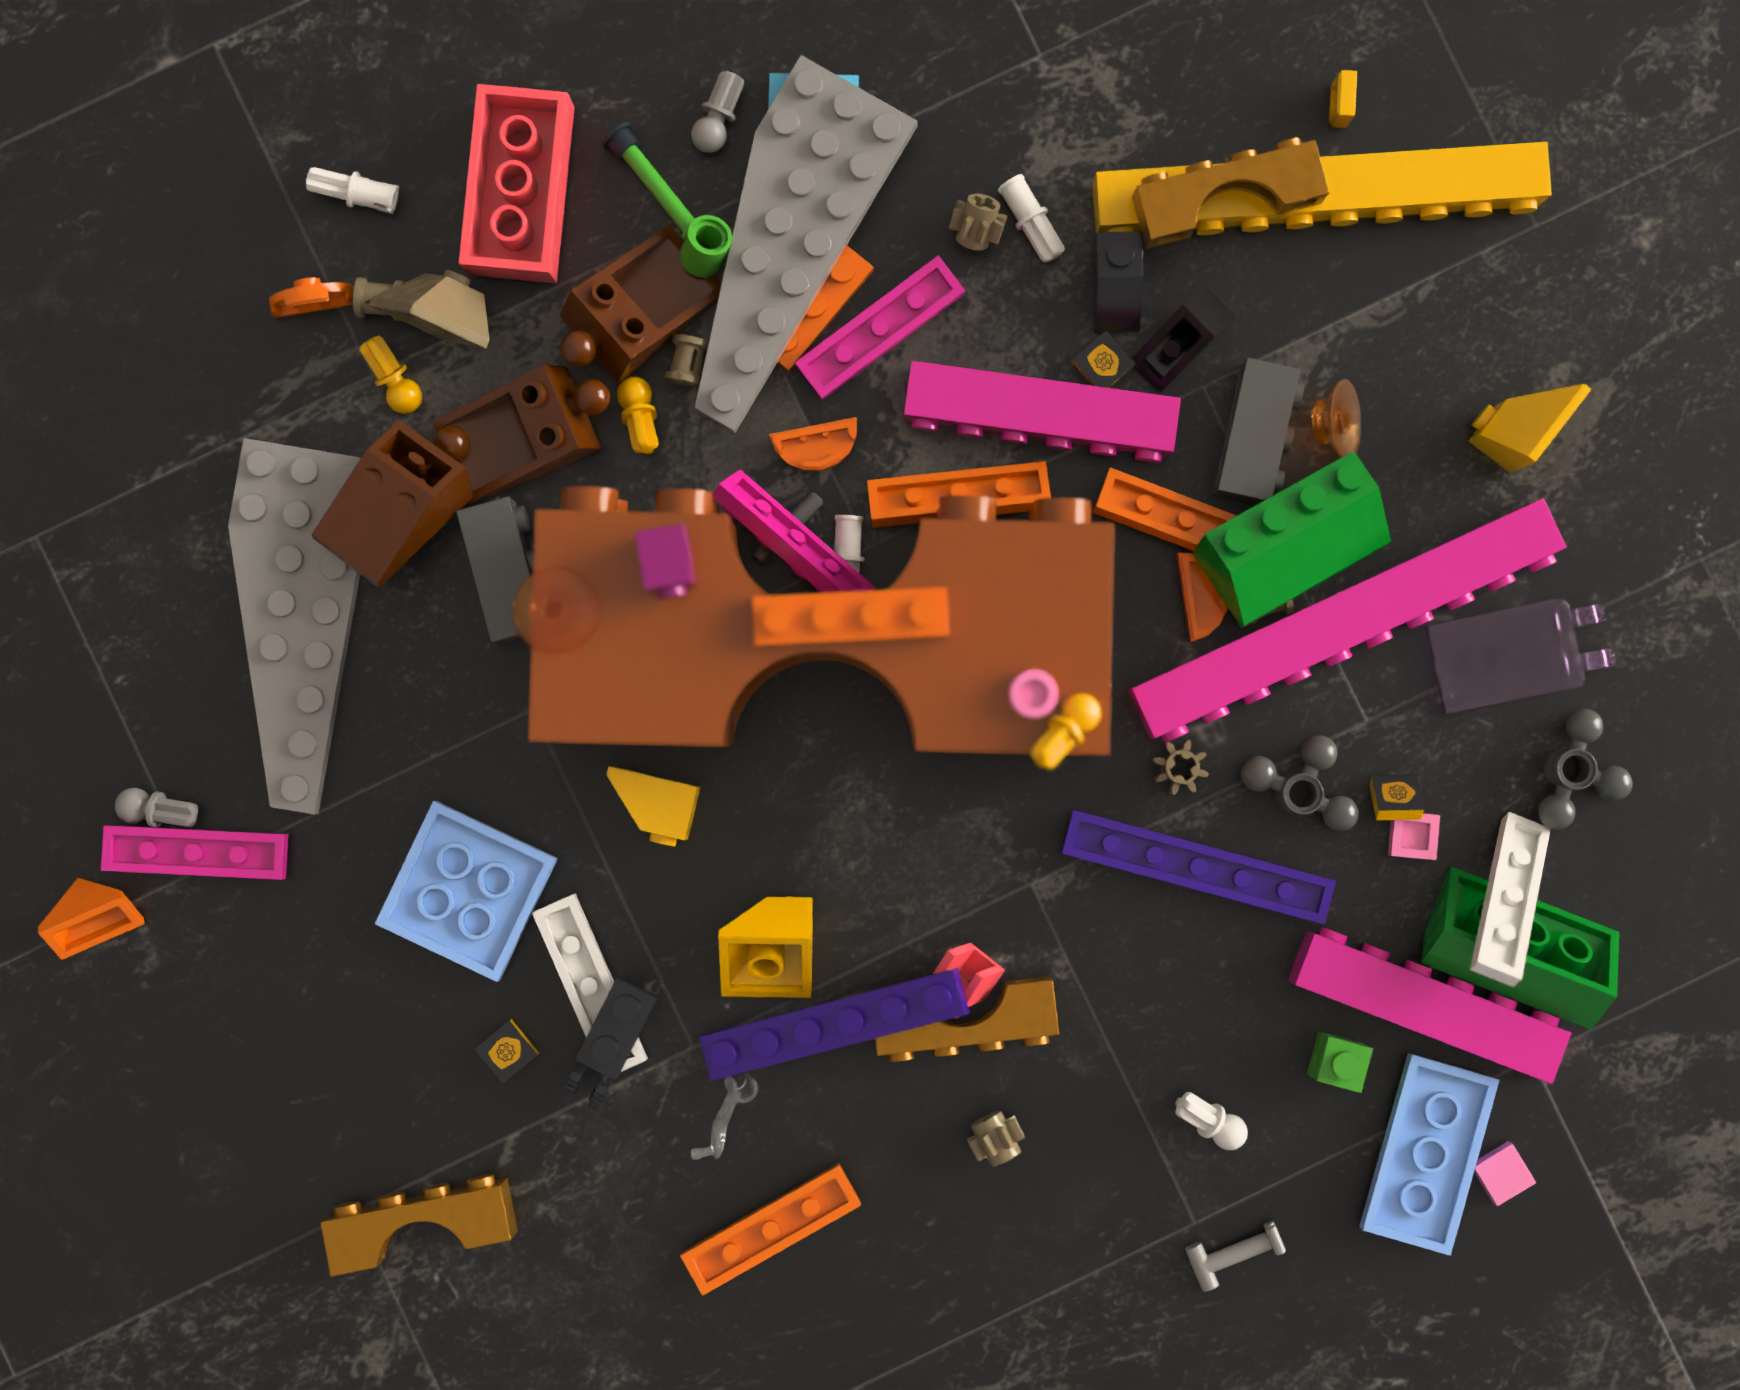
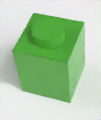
[1307,1031,1373,1093]

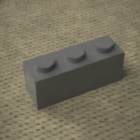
[1212,357,1304,505]
[456,497,534,645]

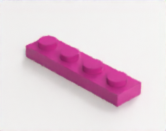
[795,255,965,401]
[713,469,876,593]
[101,825,289,880]

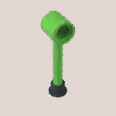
[601,122,732,277]

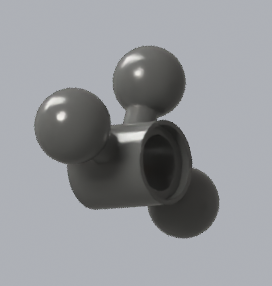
[1538,708,1633,830]
[1241,735,1359,832]

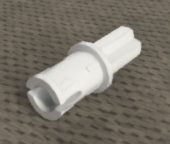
[306,167,399,214]
[998,174,1064,262]
[834,515,865,572]

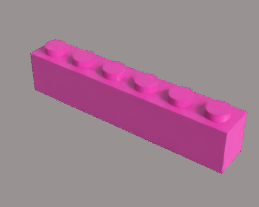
[903,361,1181,463]
[1287,927,1572,1084]

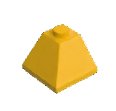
[1468,384,1591,474]
[718,896,813,998]

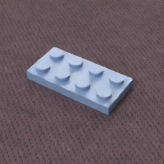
[1359,1053,1499,1256]

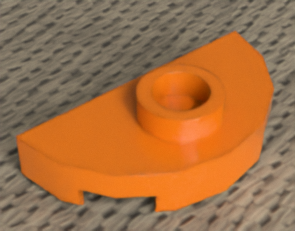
[269,277,354,319]
[769,417,857,472]
[1176,552,1228,642]

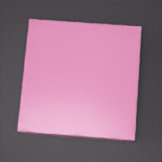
[1388,814,1440,860]
[1474,1141,1536,1206]

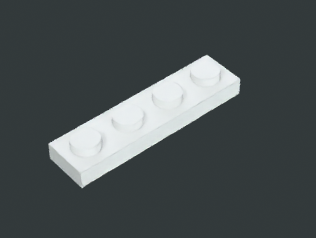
[1470,812,1551,987]
[532,893,648,1075]

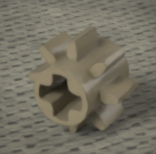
[949,194,1007,250]
[1151,740,1209,795]
[967,1110,1025,1167]

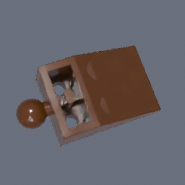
[559,225,722,383]
[433,364,610,504]
[312,420,473,588]

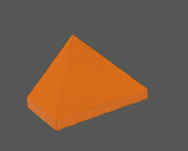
[38,878,144,960]

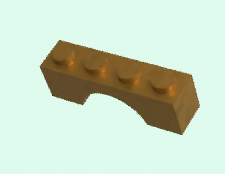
[1132,138,1330,249]
[876,976,1059,1062]
[320,1174,518,1277]

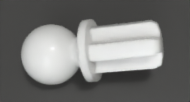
[1175,1092,1248,1150]

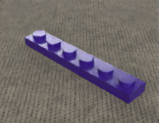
[1060,810,1336,925]
[699,968,970,1081]

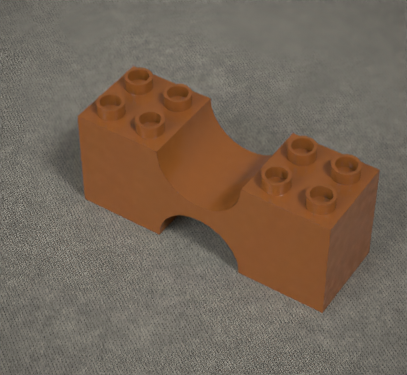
[529,487,1114,756]

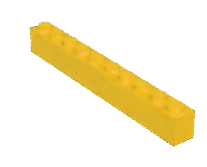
[1092,142,1552,235]

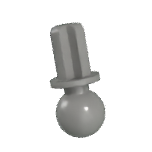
[691,71,744,153]
[115,788,198,828]

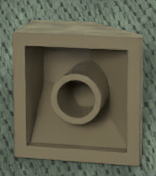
[368,270,490,349]

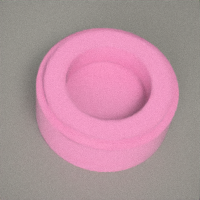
[1008,670,1058,719]

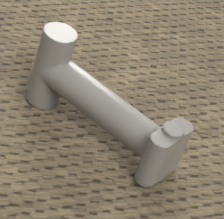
[1185,1221,1286,1292]

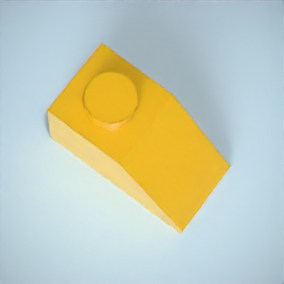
[607,766,700,847]

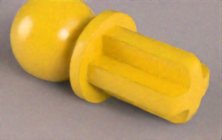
[359,335,422,414]
[616,377,658,454]
[1031,693,1101,770]

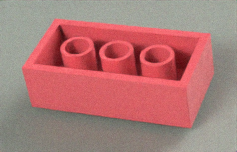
[459,84,575,284]

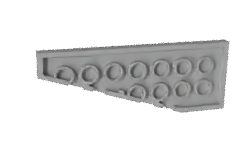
[695,55,918,433]
[228,438,361,815]

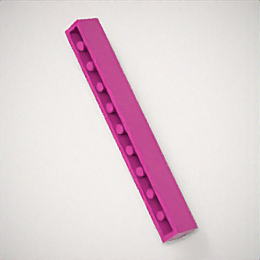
[1127,498,1567,743]

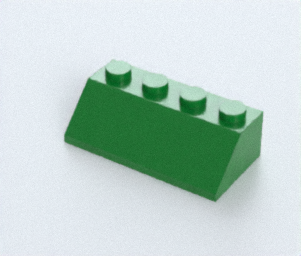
[1192,451,1391,628]
[1421,866,1619,1030]

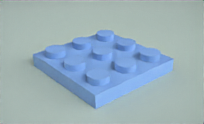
[375,801,558,982]

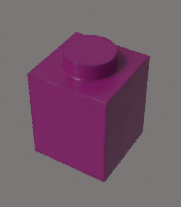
[635,524,697,600]

